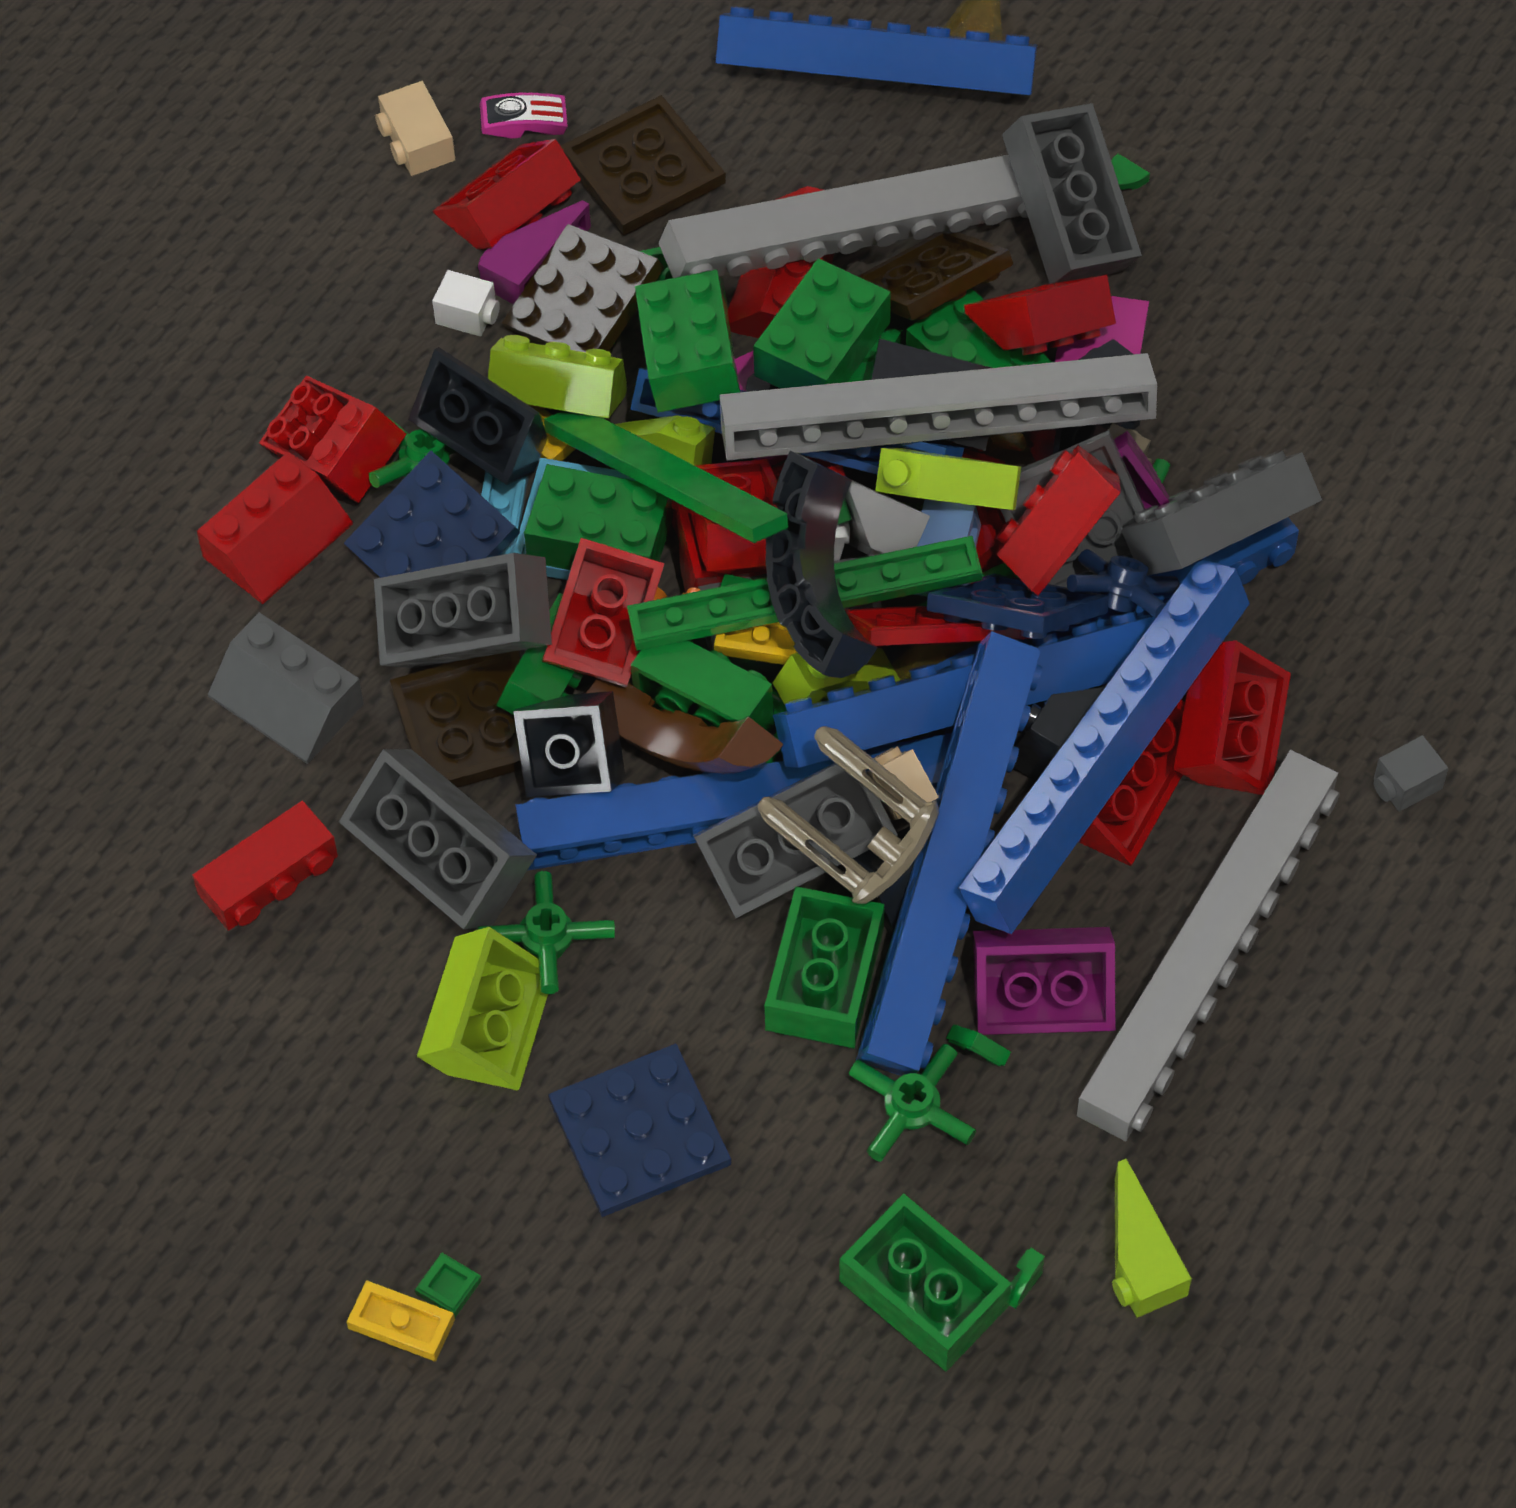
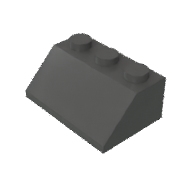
[208,612,364,764]

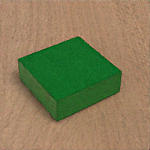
[415,1253,482,1317]

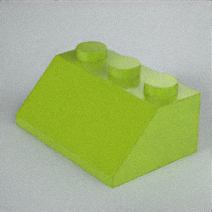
[488,335,627,419]
[417,927,548,1090]

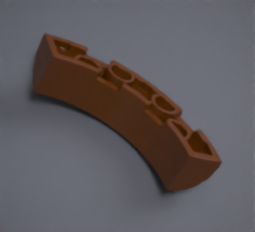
[584,678,783,774]

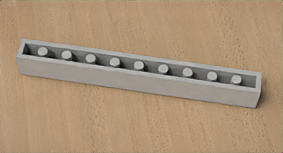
[659,155,1028,278]
[719,353,1157,460]
[1077,750,1340,1141]

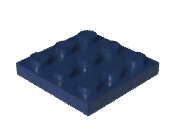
[344,450,520,578]
[927,573,1109,639]
[548,1044,731,1217]

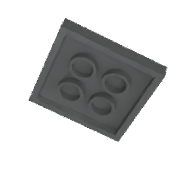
[1000,430,1145,587]

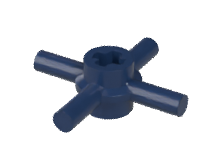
[1067,549,1179,618]

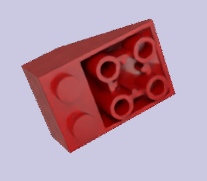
[259,375,407,503]

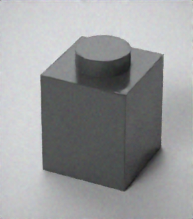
[1374,735,1448,812]

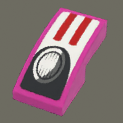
[480,93,568,139]

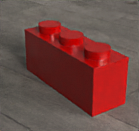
[192,800,338,931]

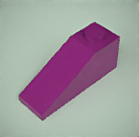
[478,200,591,304]

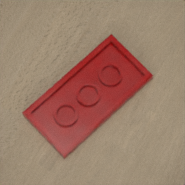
[845,606,1032,646]

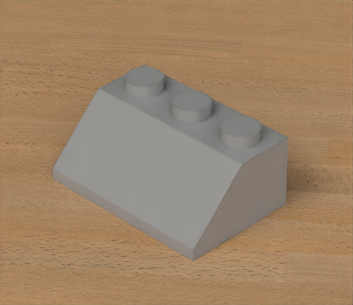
[845,481,930,556]

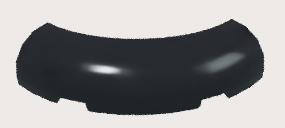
[766,451,878,678]

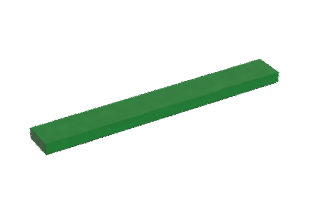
[543,411,788,543]
[627,536,982,651]

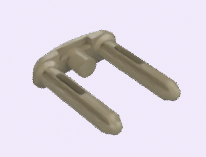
[758,726,939,904]

